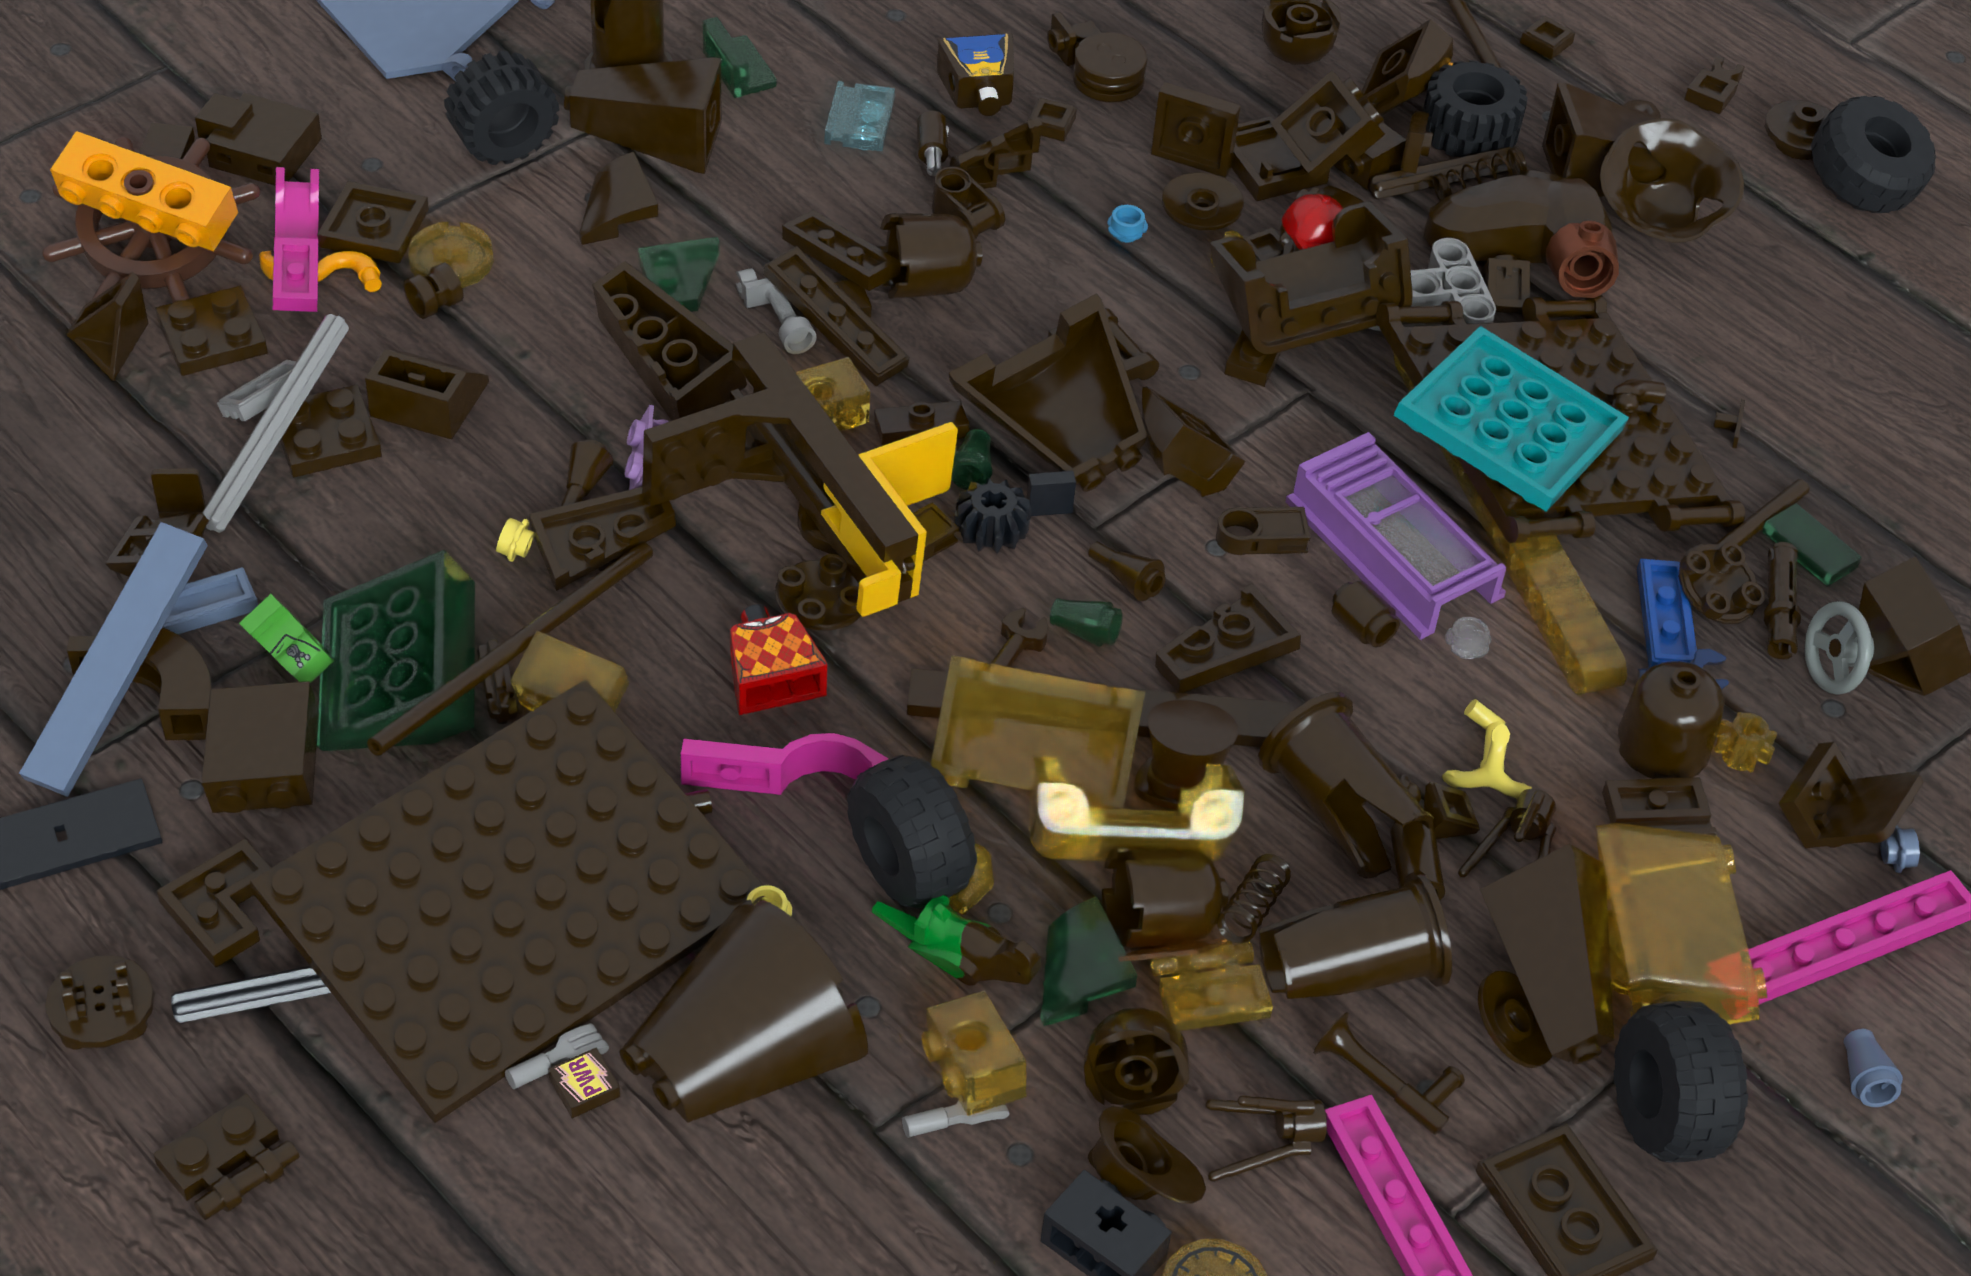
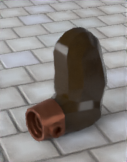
[1424,175,1619,298]

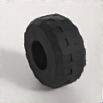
[1811,96,1936,213]
[847,754,977,909]
[1613,1001,1748,1163]

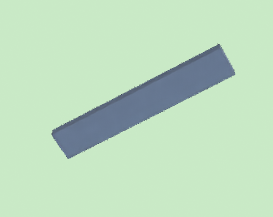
[19,522,208,797]

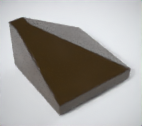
[1424,782,1480,839]

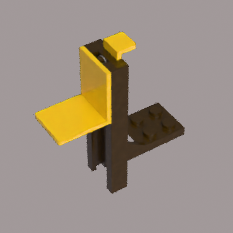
[642,332,958,617]

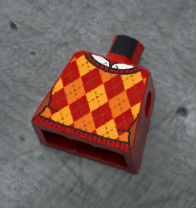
[730,604,828,715]

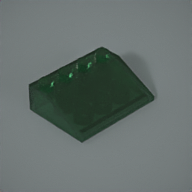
[317,550,475,751]

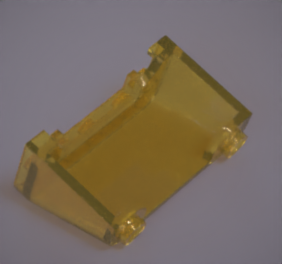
[931,655,1145,816]
[1029,757,1244,863]
[1595,823,1767,1024]

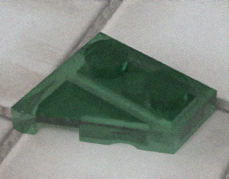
[638,237,720,312]

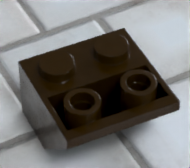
[365,349,489,440]

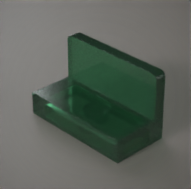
[703,17,777,98]

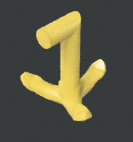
[1442,699,1532,800]

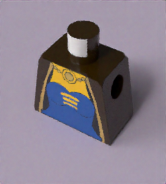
[937,33,1014,116]

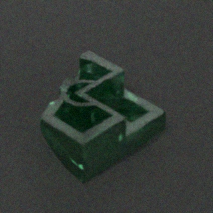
[1040,897,1138,1026]

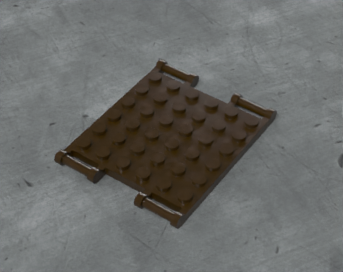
[1376,295,1745,544]

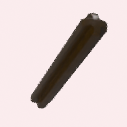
[1369,147,1513,199]

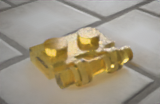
[1150,940,1273,1031]

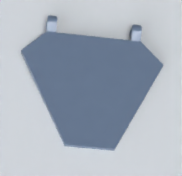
[316,0,555,81]

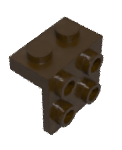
[1778,741,1924,849]

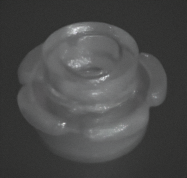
[1445,617,1491,659]

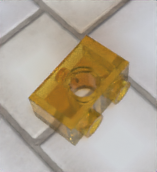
[796,357,870,431]
[921,990,1027,1116]

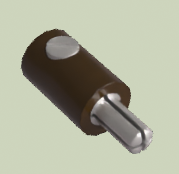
[917,111,949,176]

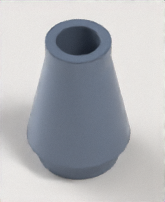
[1843,1029,1903,1107]

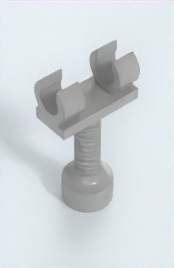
[736,268,817,354]

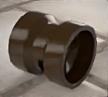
[403,262,464,319]

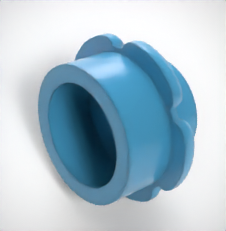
[1107,205,1148,243]

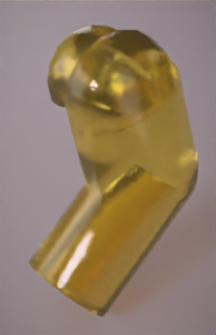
[949,844,994,914]

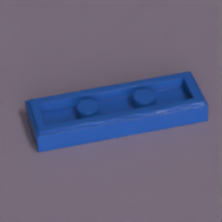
[1637,559,1697,668]

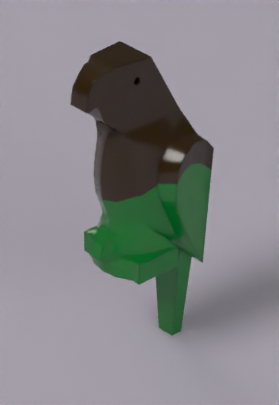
[872,895,1041,986]

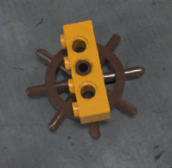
[42,131,260,303]

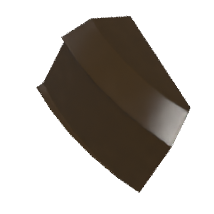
[1359,19,1453,116]
[1142,386,1246,497]

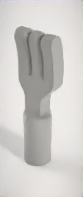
[505,1023,609,1089]
[902,1087,1009,1138]

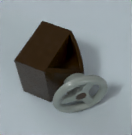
[1804,556,1971,696]

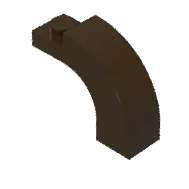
[67,627,213,741]

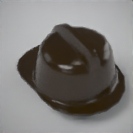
[1088,1105,1206,1204]

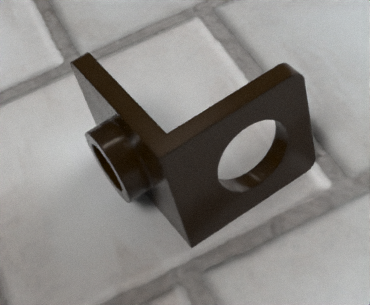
[151,469,206,538]

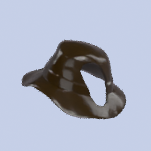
[1600,118,1744,243]

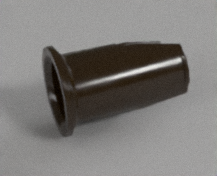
[584,0,673,70]
[1258,692,1434,879]
[1259,870,1452,999]

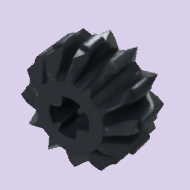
[954,477,1031,554]

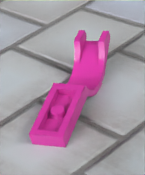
[273,167,319,312]
[681,733,889,795]

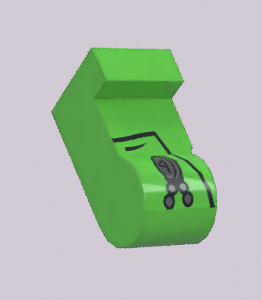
[239,594,334,683]

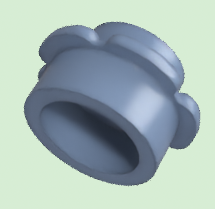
[1880,825,1920,873]

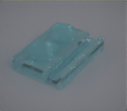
[824,81,895,151]

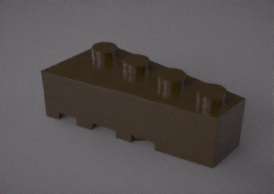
[592,261,747,421]

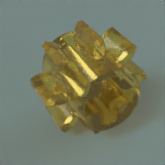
[1714,712,1777,772]

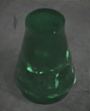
[951,429,992,490]
[1050,598,1123,647]

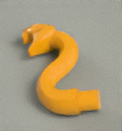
[259,251,382,292]

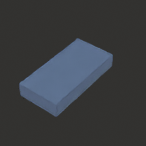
[163,567,258,634]

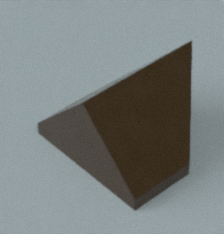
[66,272,149,381]

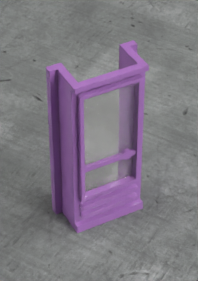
[1285,432,1507,640]

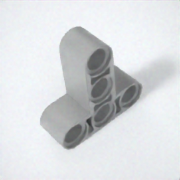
[1369,238,1496,331]

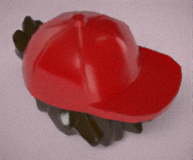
[1279,187,1344,255]

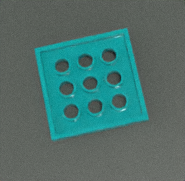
[1393,326,1629,512]

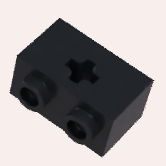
[1040,1170,1172,1276]

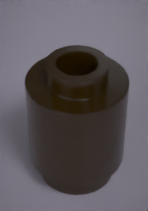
[1331,580,1400,648]

